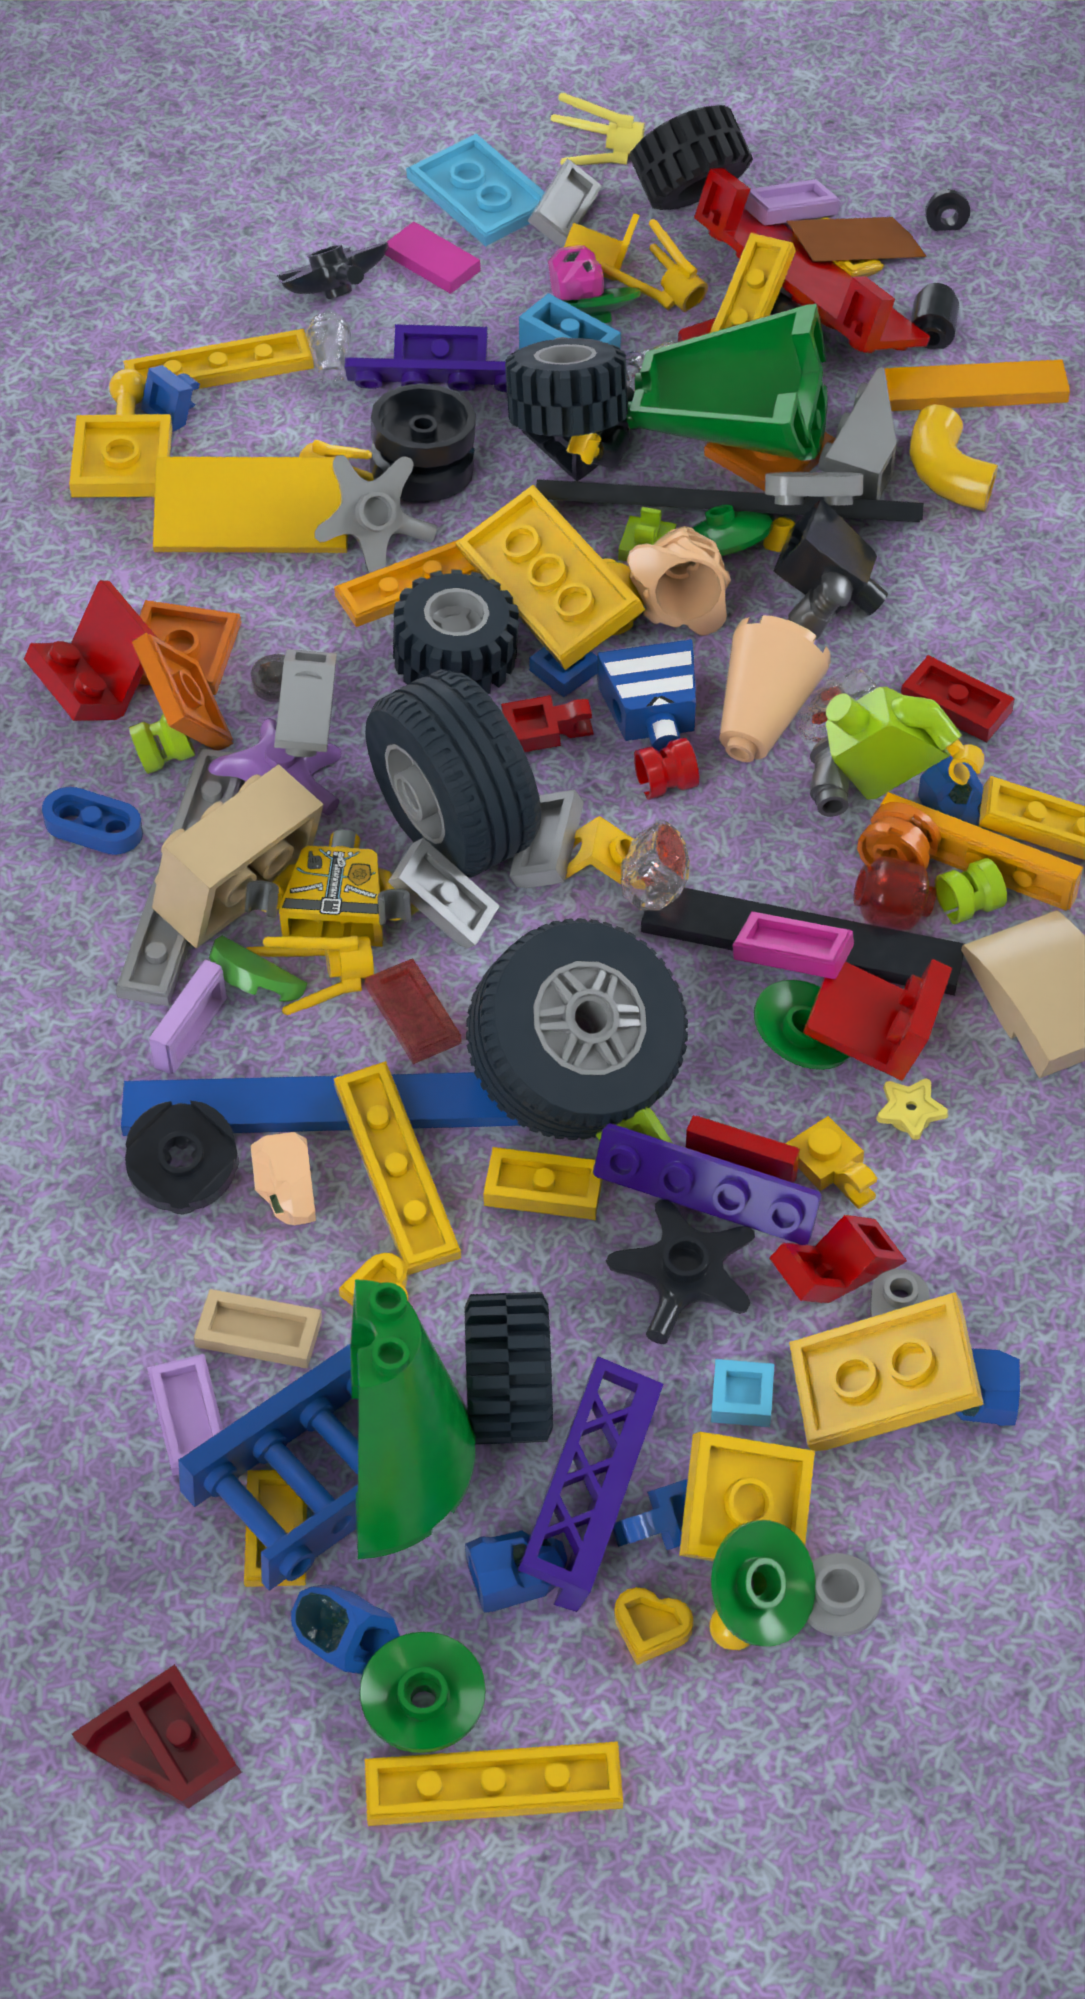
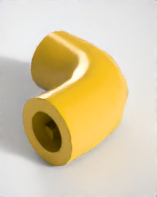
[909,404,998,511]

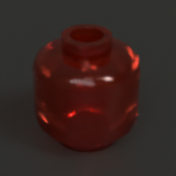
[853,856,936,930]

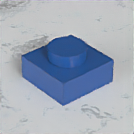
[529,647,598,698]

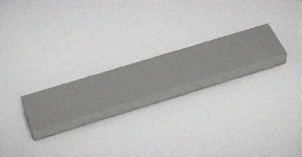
[116,748,245,1006]

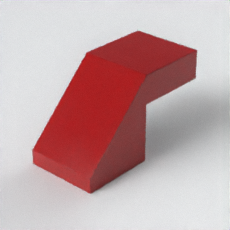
[769,1215,907,1303]

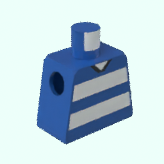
[597,639,696,751]

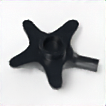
[277,242,389,299]
[606,1199,755,1344]

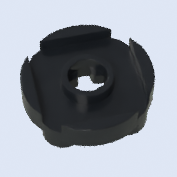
[125,1101,239,1215]

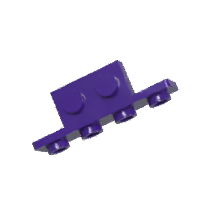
[344,324,507,392]
[593,1123,822,1245]

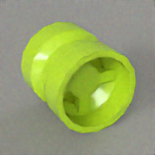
[129,714,196,774]
[935,858,1007,925]

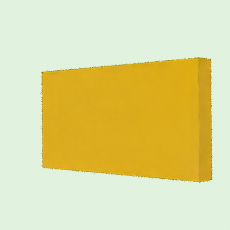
[153,456,349,553]
[455,485,645,670]

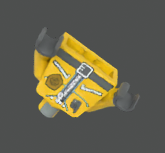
[244,829,412,947]

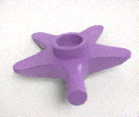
[208,718,341,816]

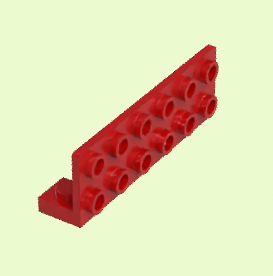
[694,168,930,353]

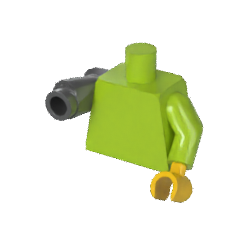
[810,686,984,817]

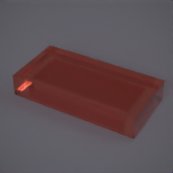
[365,958,462,1064]

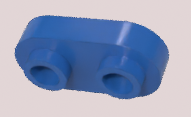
[42,787,143,855]

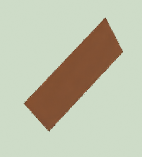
[787,217,927,262]

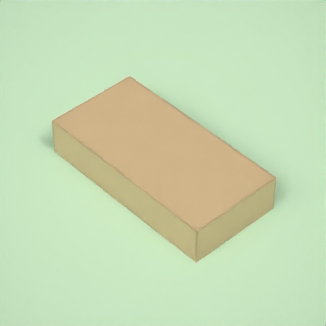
[194,1289,322,1369]

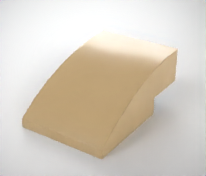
[961,910,1085,1079]

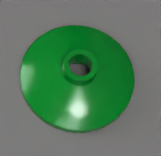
[562,287,641,323]
[691,505,773,556]
[754,980,850,1070]
[711,1520,816,1647]
[359,1632,486,1753]

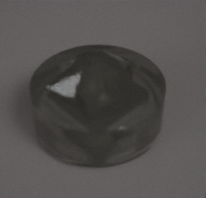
[251,654,285,702]

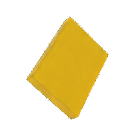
[789,1292,983,1451]

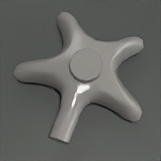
[315,455,437,573]

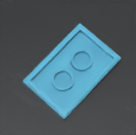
[406,134,545,246]

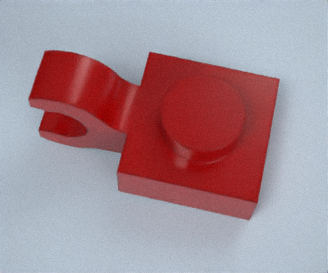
[501,695,594,752]

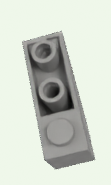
[818,367,897,500]
[274,649,337,757]

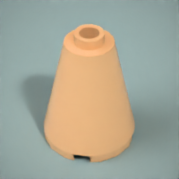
[719,615,831,762]

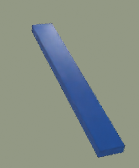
[121,1072,521,1136]

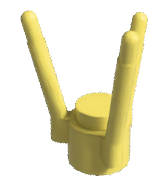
[550,93,645,165]

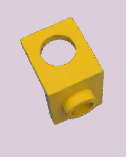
[563,213,640,281]
[565,816,652,893]

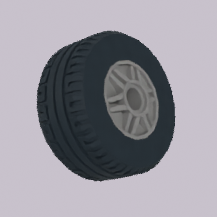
[365,670,541,878]
[466,918,688,1140]

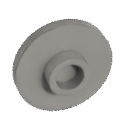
[807,1553,882,1637]

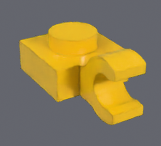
[785,1116,877,1209]

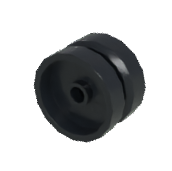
[370,384,476,502]

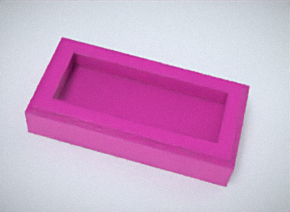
[385,221,481,294]
[733,912,854,979]

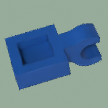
[613,1479,688,1550]

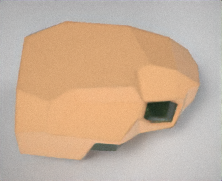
[250,1132,316,1226]

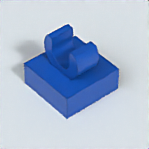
[141,365,200,432]

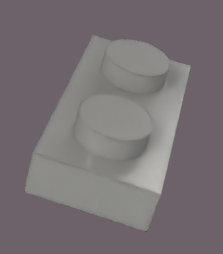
[388,838,500,949]

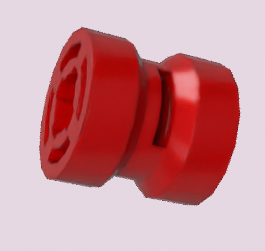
[634,738,700,800]

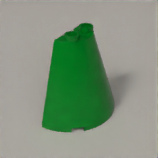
[627,304,828,460]
[350,1279,475,1559]

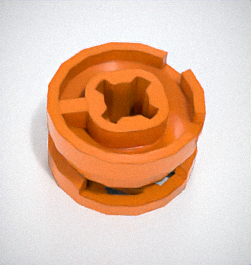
[857,802,941,884]

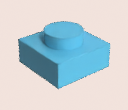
[711,1359,774,1427]

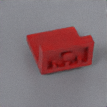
[24,580,157,721]
[804,959,952,1081]

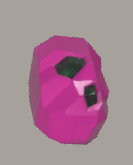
[548,245,604,300]

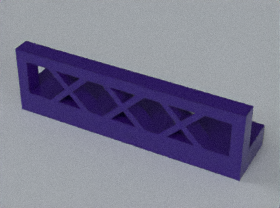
[518,1356,664,1612]

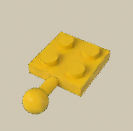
[69,369,172,497]
[679,1432,815,1650]

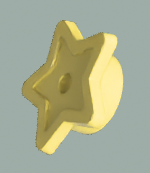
[876,1078,948,1140]

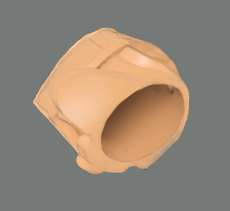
[627,526,731,636]

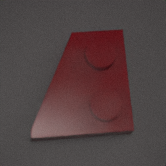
[71,1664,242,1809]

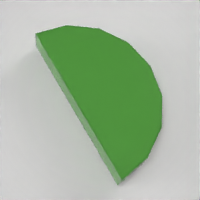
[209,935,307,1002]

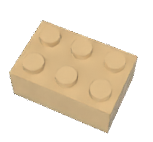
[152,764,324,949]

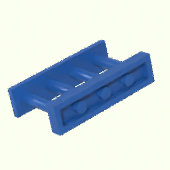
[178,1344,359,1591]

